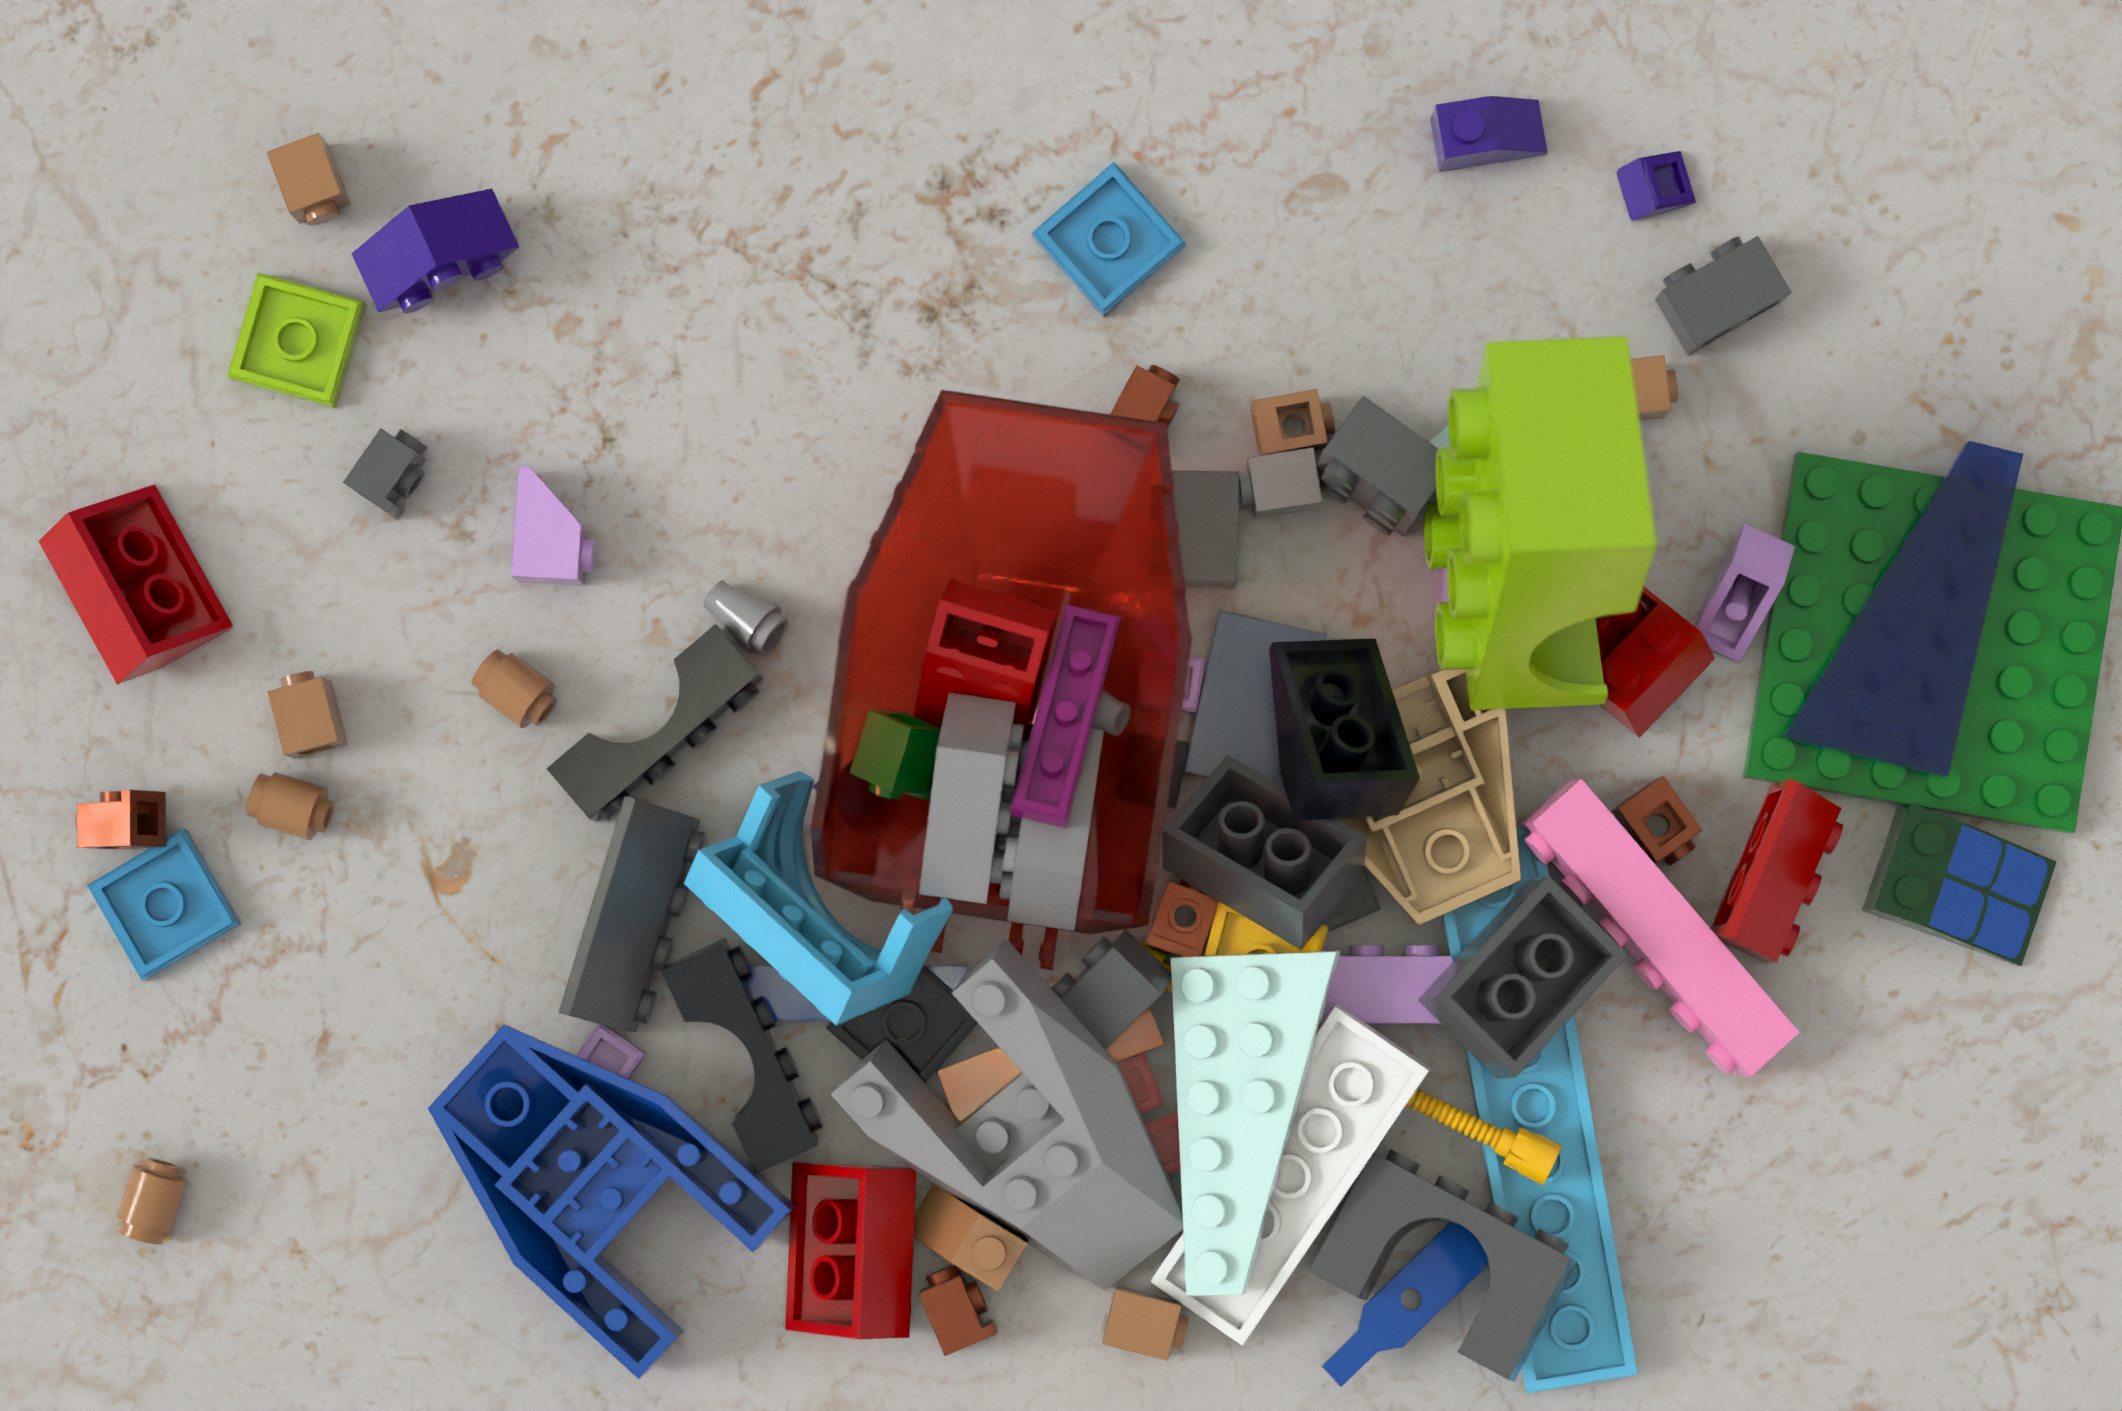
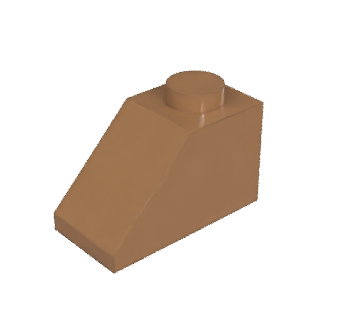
[914,1184,1028,1292]

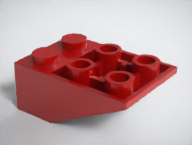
[913,579,1059,746]
[1595,586,1715,738]

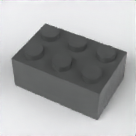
[1317,396,1438,536]
[1163,755,1367,950]
[1418,876,1628,1078]

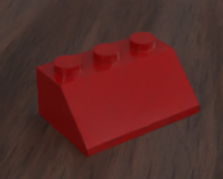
[38,484,233,684]
[1710,778,1843,963]
[785,1162,916,1339]

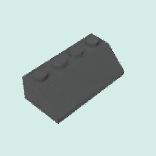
[558,796,705,1032]

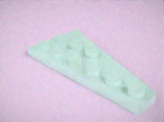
[1171,951,1341,1296]

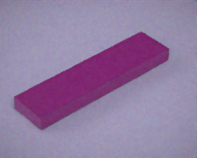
[1011,604,1121,828]

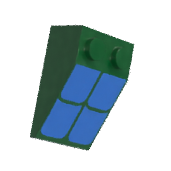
[1862,803,2056,966]

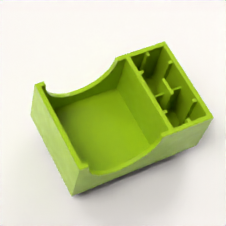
[1424,336,1657,711]

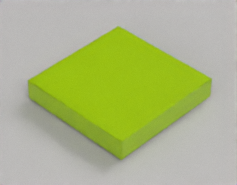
[227,273,366,408]

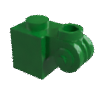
[850,709,941,800]

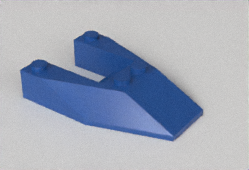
[428,1024,796,1379]

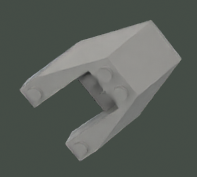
[830,939,1183,1291]

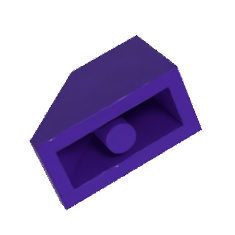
[1430,96,1548,172]

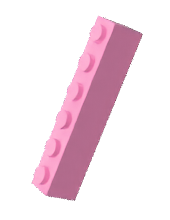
[1520,779,1800,1077]

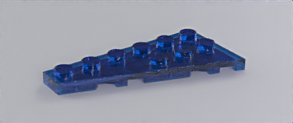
[1781,441,2023,778]

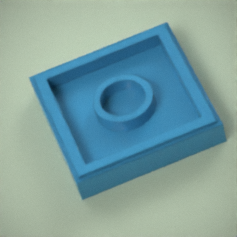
[1032,162,1186,317]
[87,829,241,980]

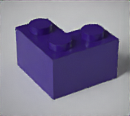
[351,188,519,314]

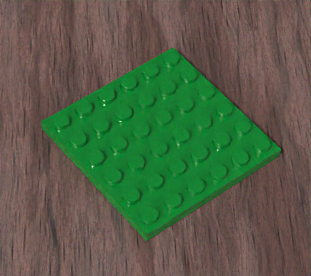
[1743,452,2122,834]

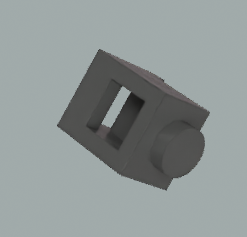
[343,428,428,520]

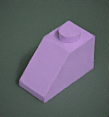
[511,466,596,585]
[1695,524,1795,662]

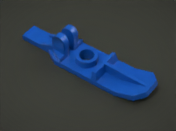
[1321,1222,1489,1387]

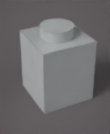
[1239,447,1322,518]

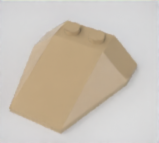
[1277,669,1521,925]

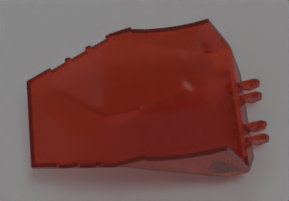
[810,390,1192,970]

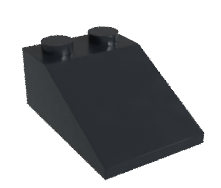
[1269,638,1420,821]

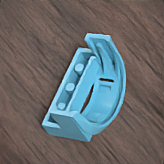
[684,771,953,1025]

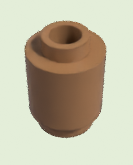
[472,649,557,728]
[246,772,334,840]
[117,1158,187,1245]

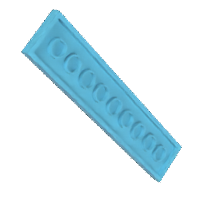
[1442,825,1638,1393]

